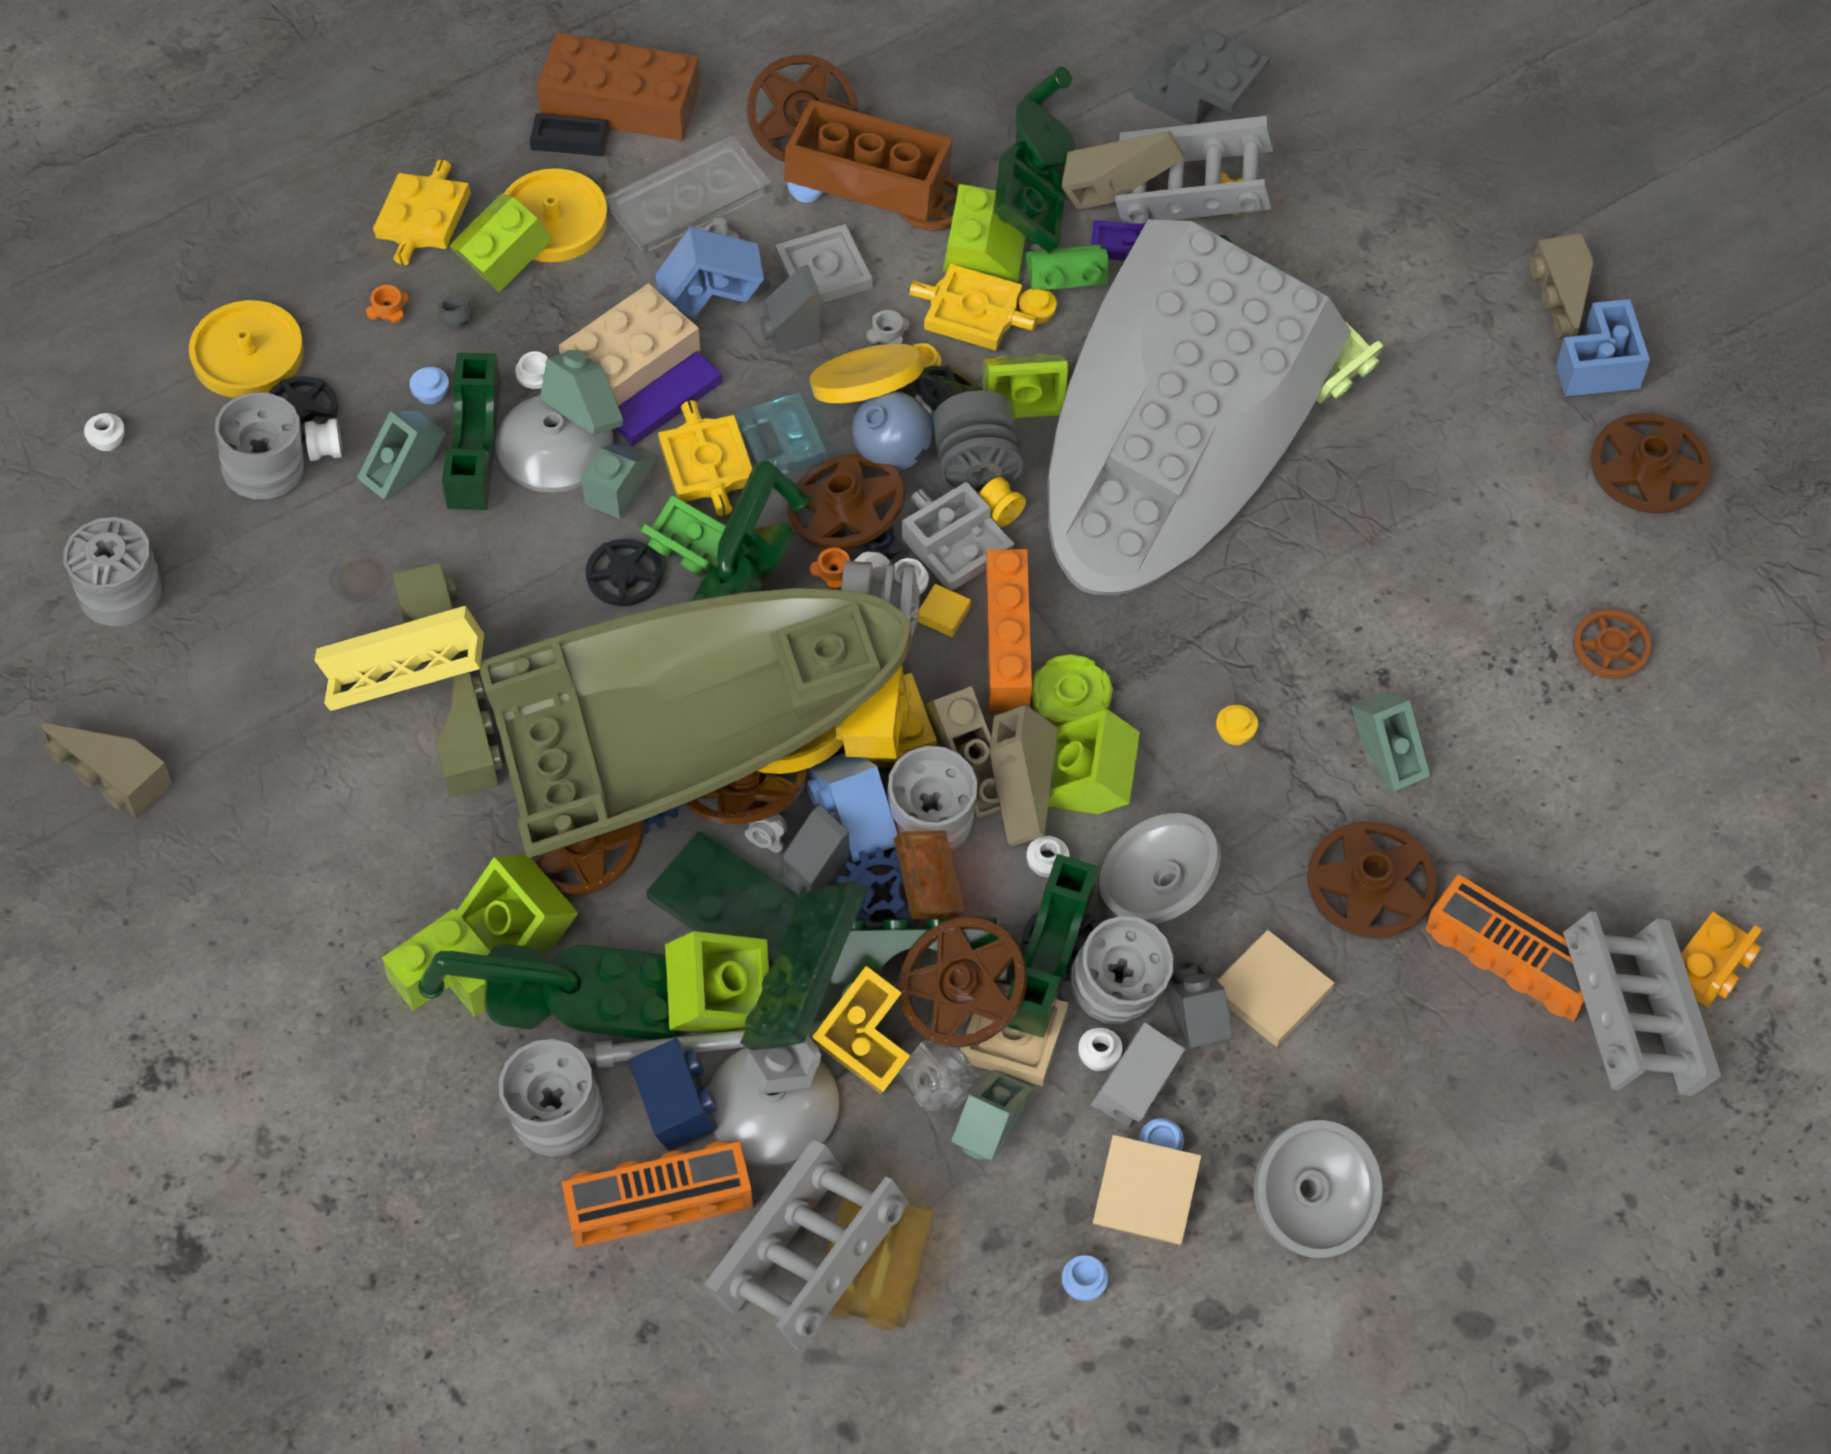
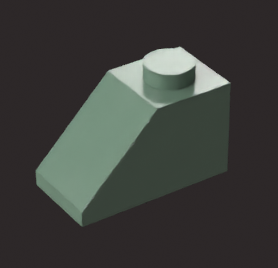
[540,350,623,435]
[357,411,446,500]
[581,443,657,519]
[1351,691,1431,792]
[951,1070,1035,1161]

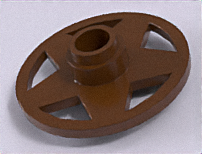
[747,55,858,162]
[1591,413,1711,513]
[787,454,905,549]
[686,769,808,824]
[525,820,645,896]
[1307,822,1437,939]
[899,917,1027,1047]

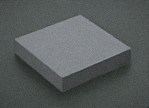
[775,224,873,304]

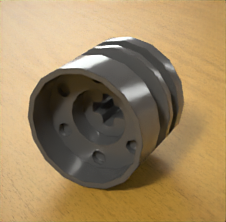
[933,390,1023,494]

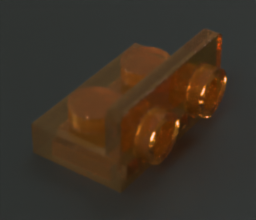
[894,831,965,919]

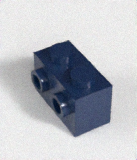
[629,1037,718,1151]

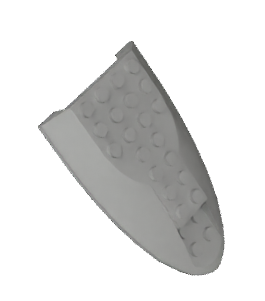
[1047,219,1351,595]

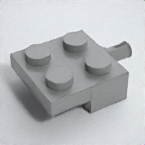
[902,482,1015,591]

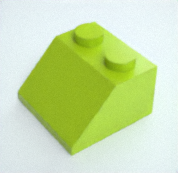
[943,184,1026,283]
[449,193,552,292]
[982,354,1068,418]
[1048,709,1140,814]
[457,854,578,954]
[665,931,772,1033]

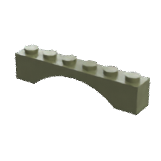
[392,563,503,798]

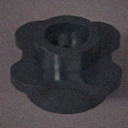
[856,525,902,560]

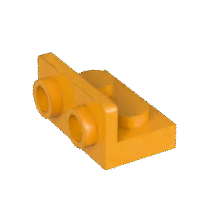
[1681,912,1763,1008]

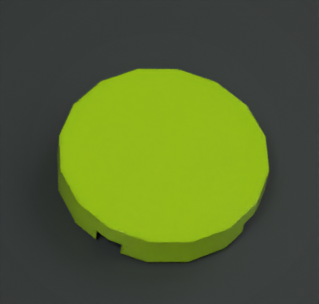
[1031,654,1113,727]

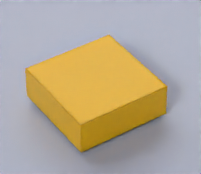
[918,584,971,637]

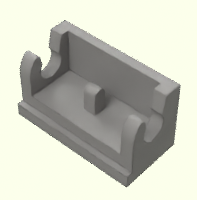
[1090,1022,1185,1126]

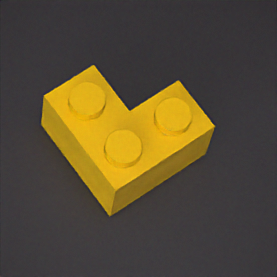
[836,664,910,759]
[811,966,910,1094]

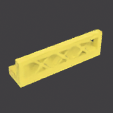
[315,606,484,711]

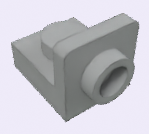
[744,1027,821,1094]

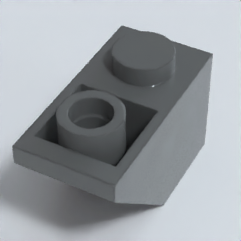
[1164,961,1233,1048]

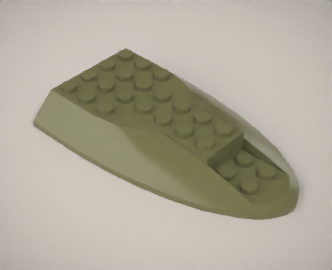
[479,588,911,858]

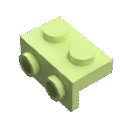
[1316,322,1384,404]

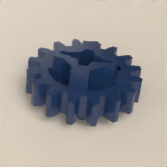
[835,847,928,926]

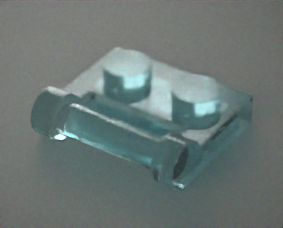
[735,392,827,474]

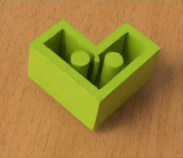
[382,909,490,1017]

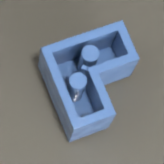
[655,227,764,318]
[1556,299,1650,397]
[806,752,901,862]

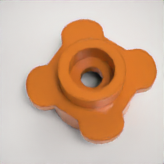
[366,285,409,323]
[810,548,853,590]

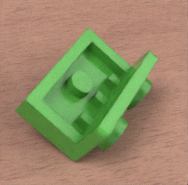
[1025,245,1108,290]
[641,495,726,576]

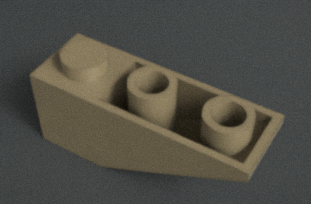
[1062,130,1185,210]
[1529,233,1594,342]
[924,686,1001,819]
[989,705,1058,847]
[40,723,173,817]

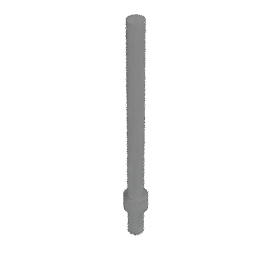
[577,1021,823,1068]

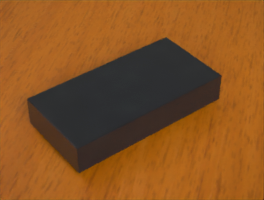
[530,114,610,156]

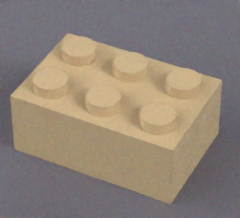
[559,283,701,406]

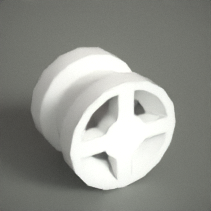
[305,418,343,461]

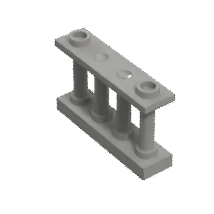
[1115,116,1273,224]
[1563,911,1721,1096]
[704,1139,909,1352]

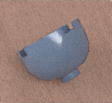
[852,391,933,472]

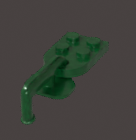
[994,67,1075,253]
[689,461,811,602]
[418,944,675,1040]

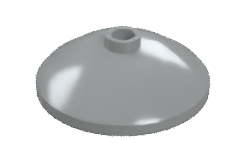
[495,395,613,493]
[1099,813,1221,924]
[709,1042,840,1168]
[1254,1120,1382,1258]

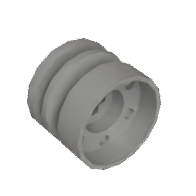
[215,393,305,499]
[63,517,163,627]
[841,561,920,651]
[887,746,977,858]
[1070,916,1173,1025]
[499,1039,604,1157]

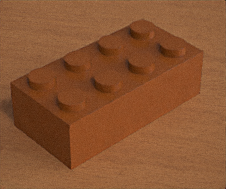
[536,33,701,141]
[784,99,953,221]

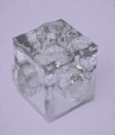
[897,1040,979,1112]

